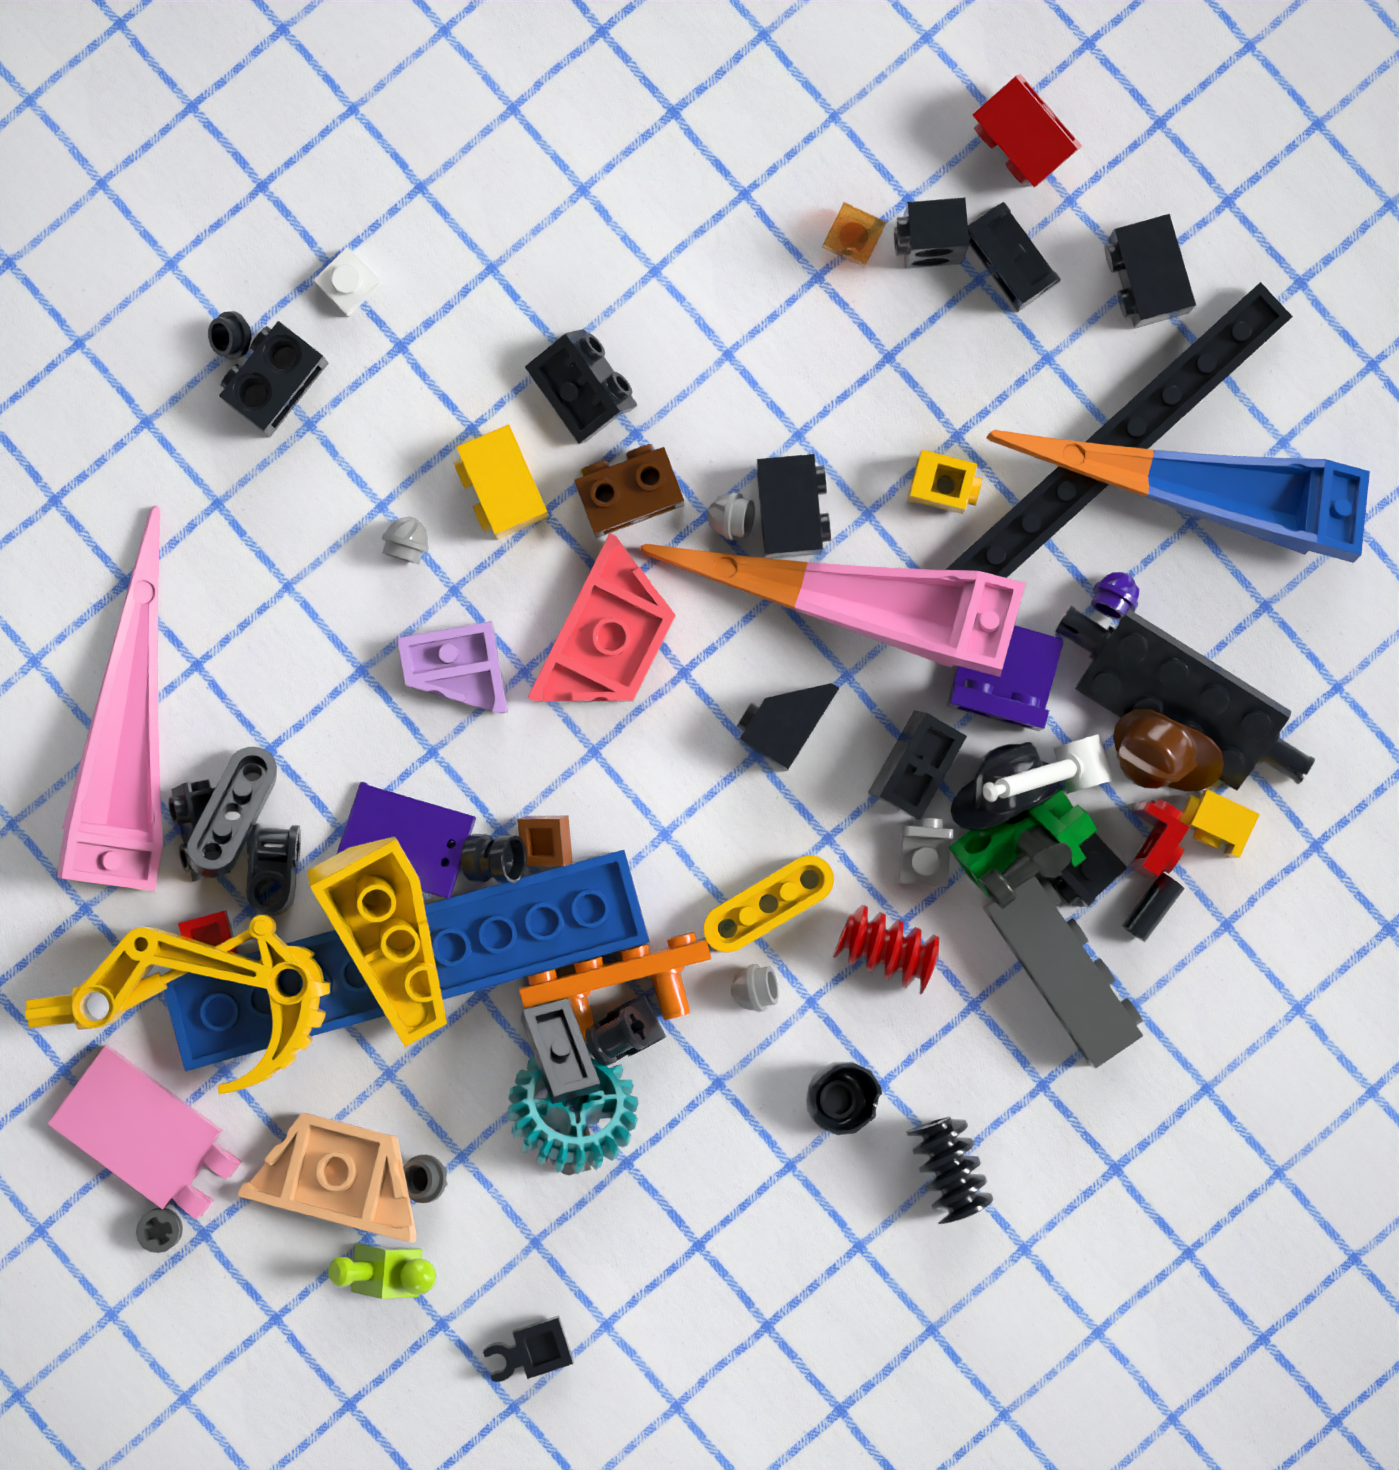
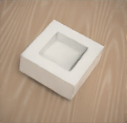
[314,247,382,317]

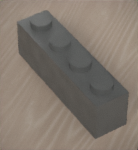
[982,875,1143,1069]

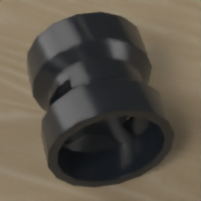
[461,834,527,884]

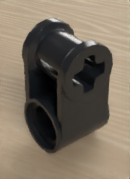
[246,823,301,916]
[585,994,666,1066]

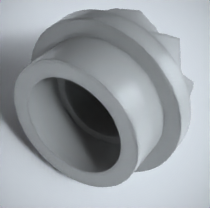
[707,492,755,541]
[382,517,429,564]
[731,964,779,1012]

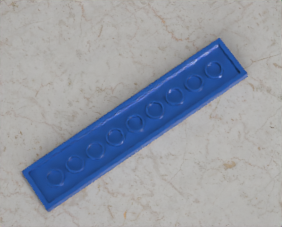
[163,850,650,1072]

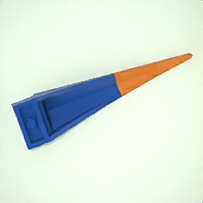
[986,430,1370,563]

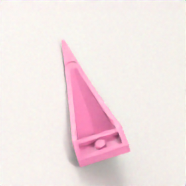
[57,506,163,891]

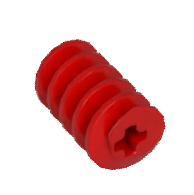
[832,905,939,995]

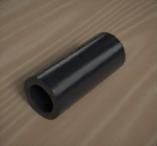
[1122,873,1185,943]

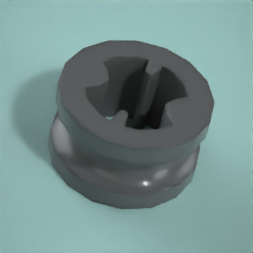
[136,1208,183,1253]

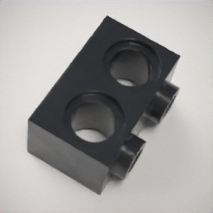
[894,197,970,269]
[219,321,329,437]

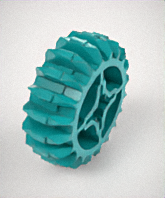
[507,1045,639,1174]

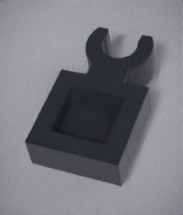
[483,1315,574,1382]

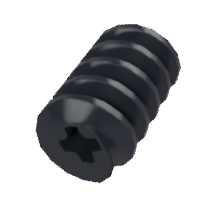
[906,1116,994,1224]

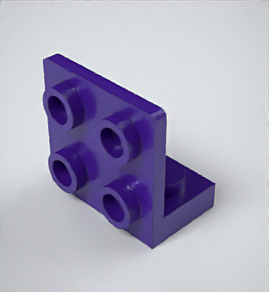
[947,625,1063,732]

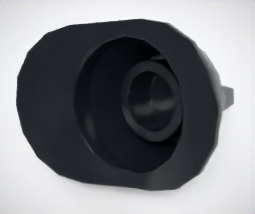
[950,742,1061,831]

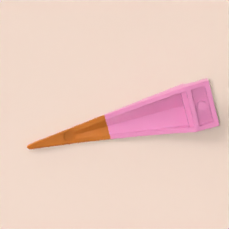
[641,544,1025,677]

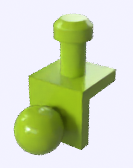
[328,1243,437,1299]

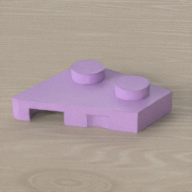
[397,621,508,714]

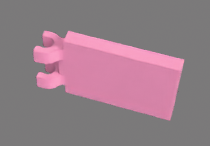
[47,1045,242,1219]

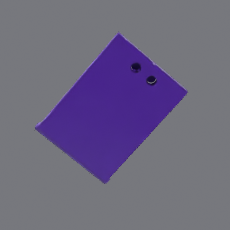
[336,782,476,900]

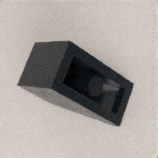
[736,683,839,771]

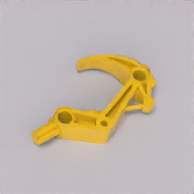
[25,915,330,1095]

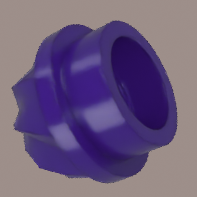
[1091,572,1140,621]

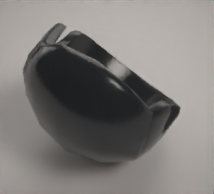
[806,1062,882,1135]

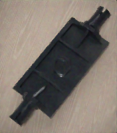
[1055,605,1315,791]

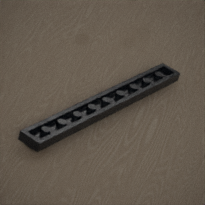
[945,282,1293,578]

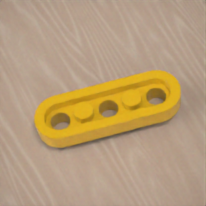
[703,855,834,953]

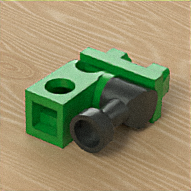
[948,788,1097,909]

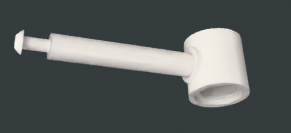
[982,734,1113,802]

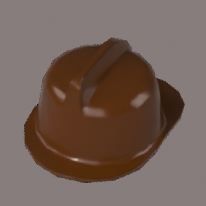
[1113,709,1224,792]

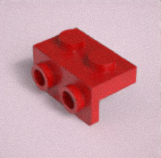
[1129,798,1190,877]

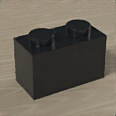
[1104,214,1196,329]
[756,454,831,559]

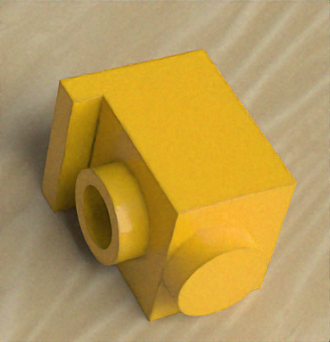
[907,449,983,514]
[1180,789,1260,858]

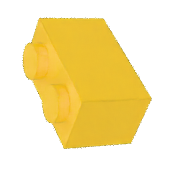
[453,424,550,540]

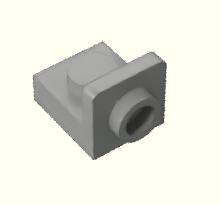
[899,817,953,887]

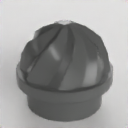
[403,1154,448,1203]

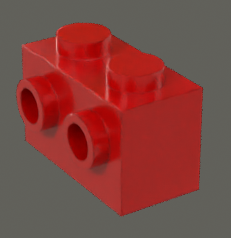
[972,74,1082,188]

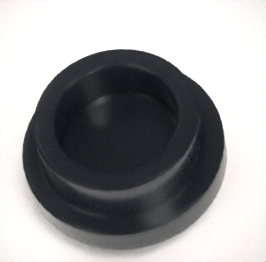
[208,311,252,359]

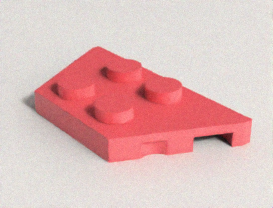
[527,533,676,702]

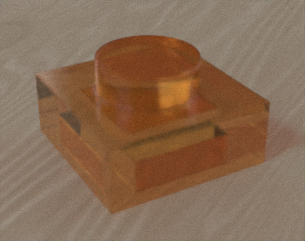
[822,202,887,268]

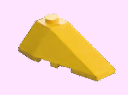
[307,837,447,1047]

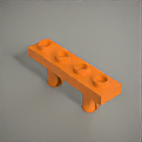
[519,932,711,1042]

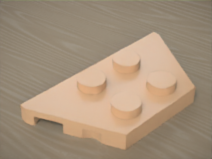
[238,1113,417,1242]

